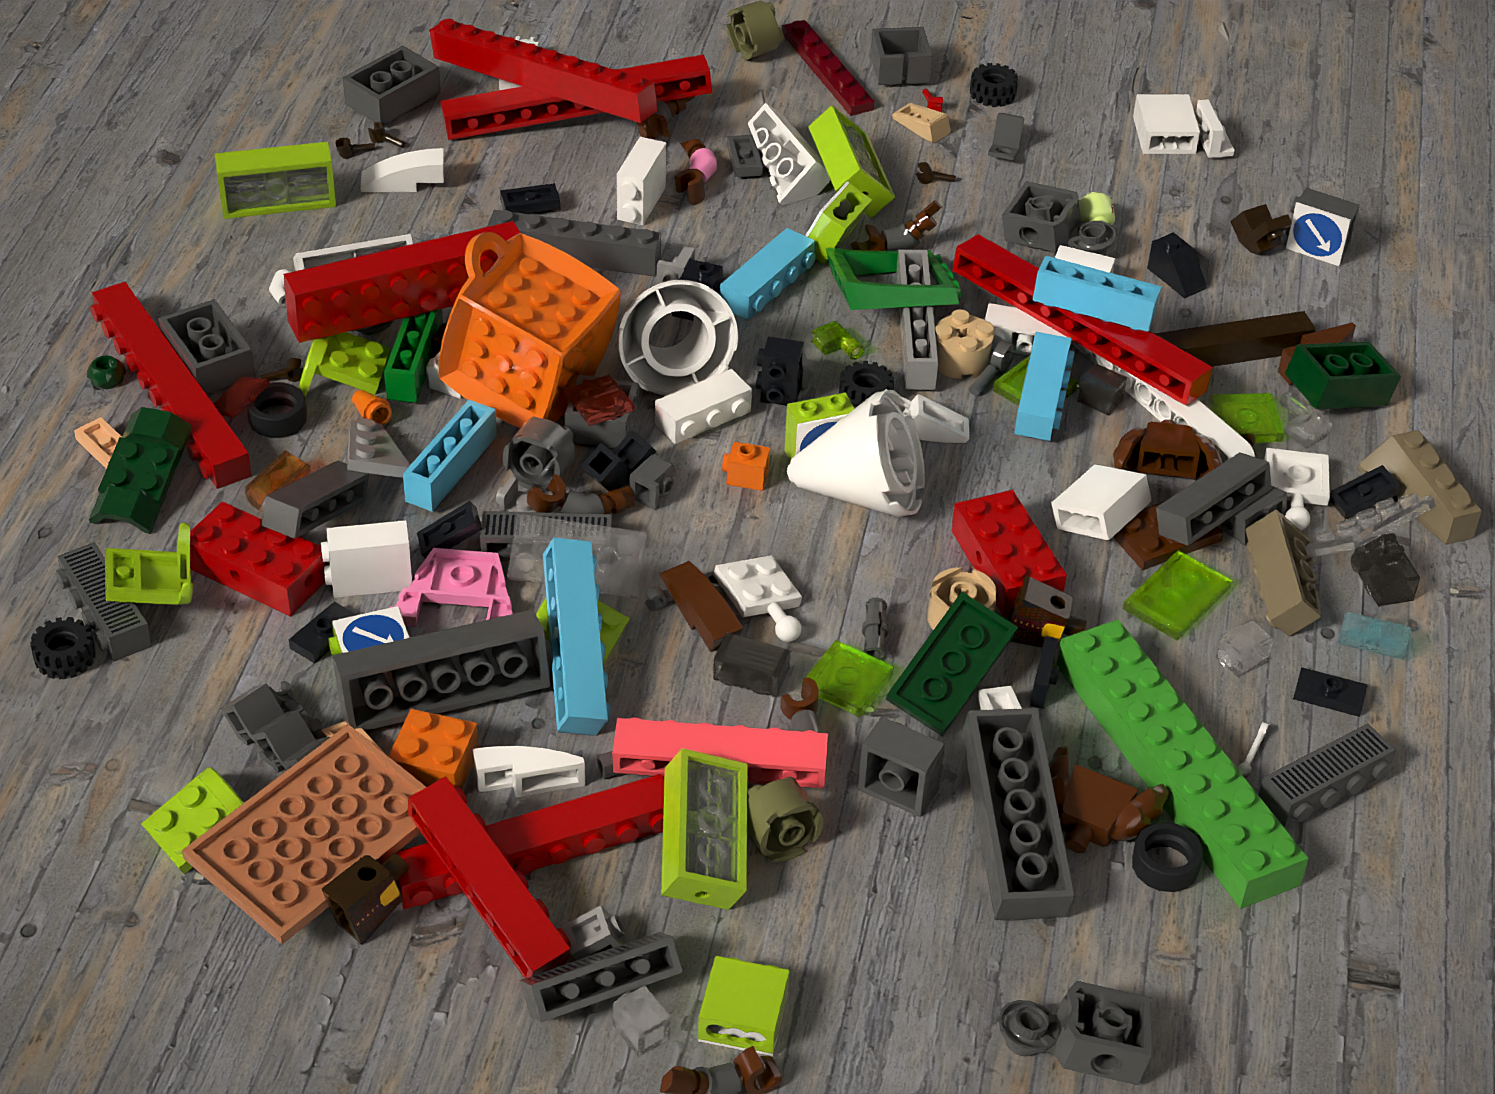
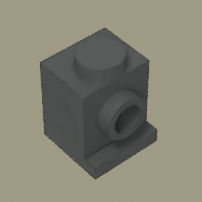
[630,454,676,510]

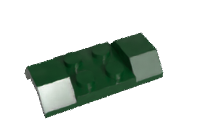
[89,407,192,534]

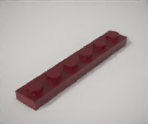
[782,20,875,116]

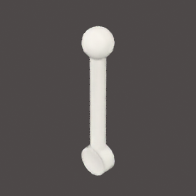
[1238,722,1269,776]

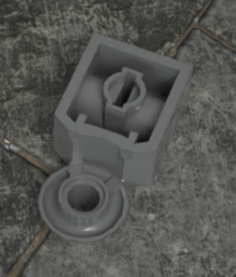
[1002,181,1117,256]
[998,981,1152,1085]

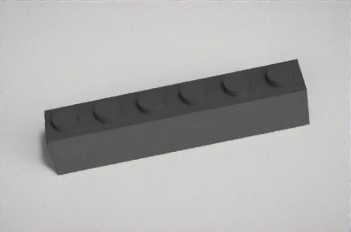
[487,210,661,277]

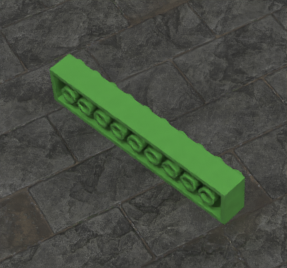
[1057,619,1309,909]

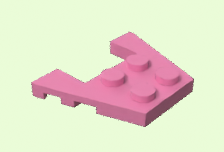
[390,548,513,627]

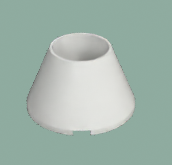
[618,280,738,397]

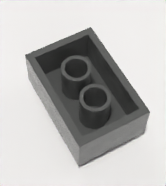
[343,45,441,124]
[159,299,256,394]

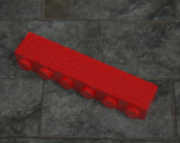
[407,776,571,978]

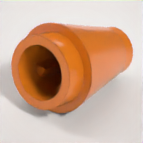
[352,390,392,426]

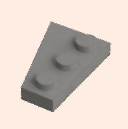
[347,418,410,478]

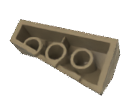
[1357,430,1482,545]
[1245,509,1321,636]

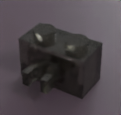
[1351,533,1420,607]

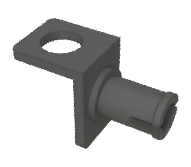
[988,113,1024,160]

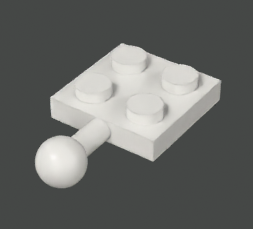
[1264,448,1330,531]
[713,555,802,642]

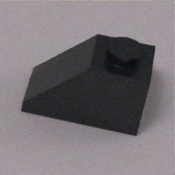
[1147,232,1209,299]

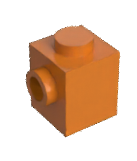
[722,441,770,491]

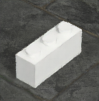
[655,369,752,444]

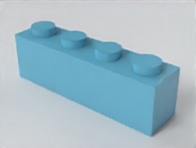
[720,228,816,320]
[1033,256,1162,332]
[1014,332,1075,441]
[403,399,497,512]

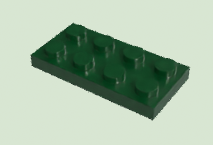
[886,591,1018,737]

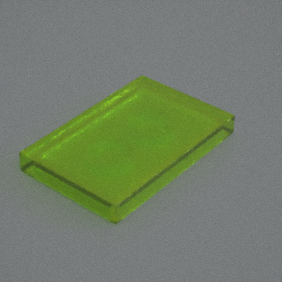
[1123,551,1232,641]

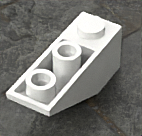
[984,303,1071,356]

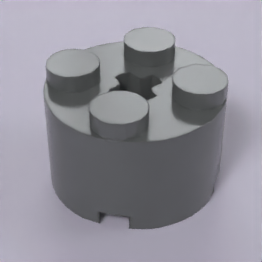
[503,417,576,491]

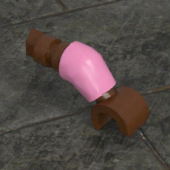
[674,139,717,205]

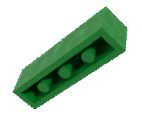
[384,309,444,403]

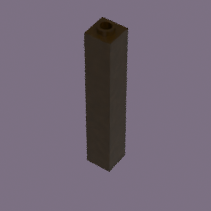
[1154,311,1316,367]

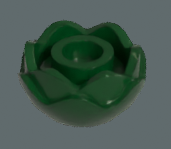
[87,355,126,389]

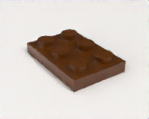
[1113,500,1223,570]

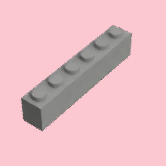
[896,249,938,390]

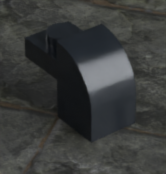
[580,430,657,491]

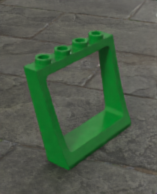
[825,247,962,310]

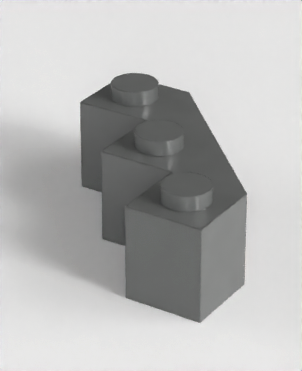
[220,683,330,773]

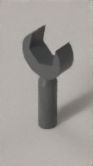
[969,340,1014,396]

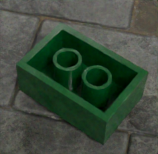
[1285,341,1401,410]

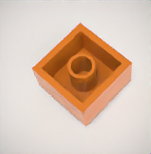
[388,709,479,789]

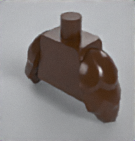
[1113,419,1223,479]
[1049,746,1170,853]

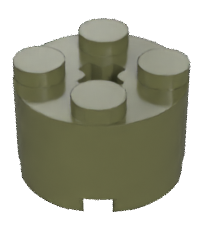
[727,0,784,60]
[747,777,824,862]

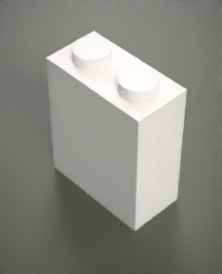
[1133,94,1200,154]
[617,137,666,225]
[1051,465,1152,540]
[321,520,412,598]

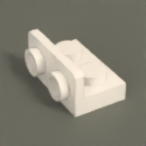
[1195,99,1235,158]

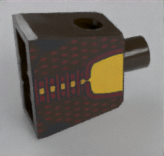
[1007,576,1087,648]
[321,853,409,945]

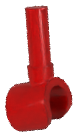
[922,89,943,112]

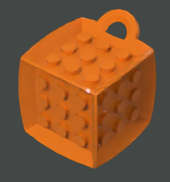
[438,232,621,428]

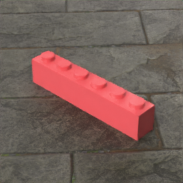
[612,717,828,788]

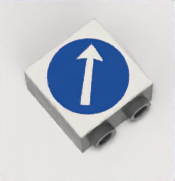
[1285,187,1360,266]

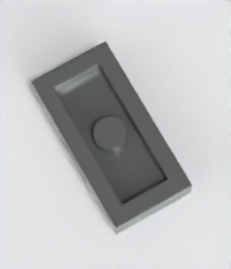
[727,135,763,178]

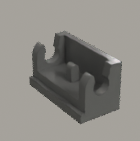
[1221,485,1287,546]

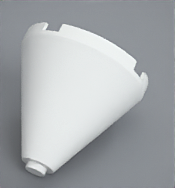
[787,390,925,517]

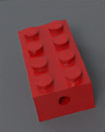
[951,490,1067,617]
[190,501,329,617]

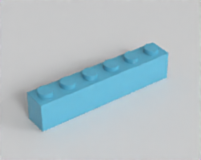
[543,537,611,735]

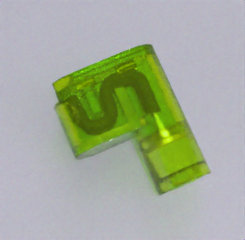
[811,321,864,360]

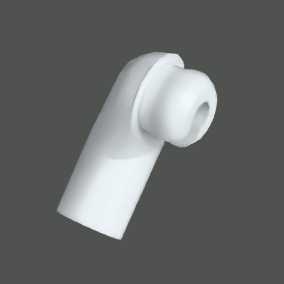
[269,269,290,307]

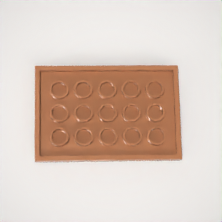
[182,724,426,944]

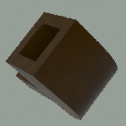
[1230,204,1292,254]

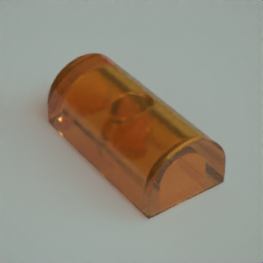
[245,450,311,512]

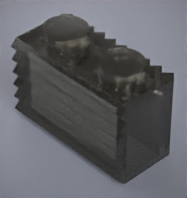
[713,632,791,698]

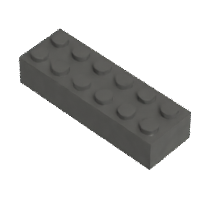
[332,609,550,731]
[962,708,1075,920]

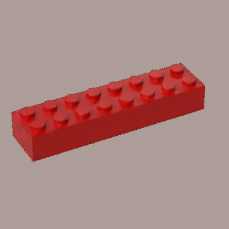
[283,221,521,343]

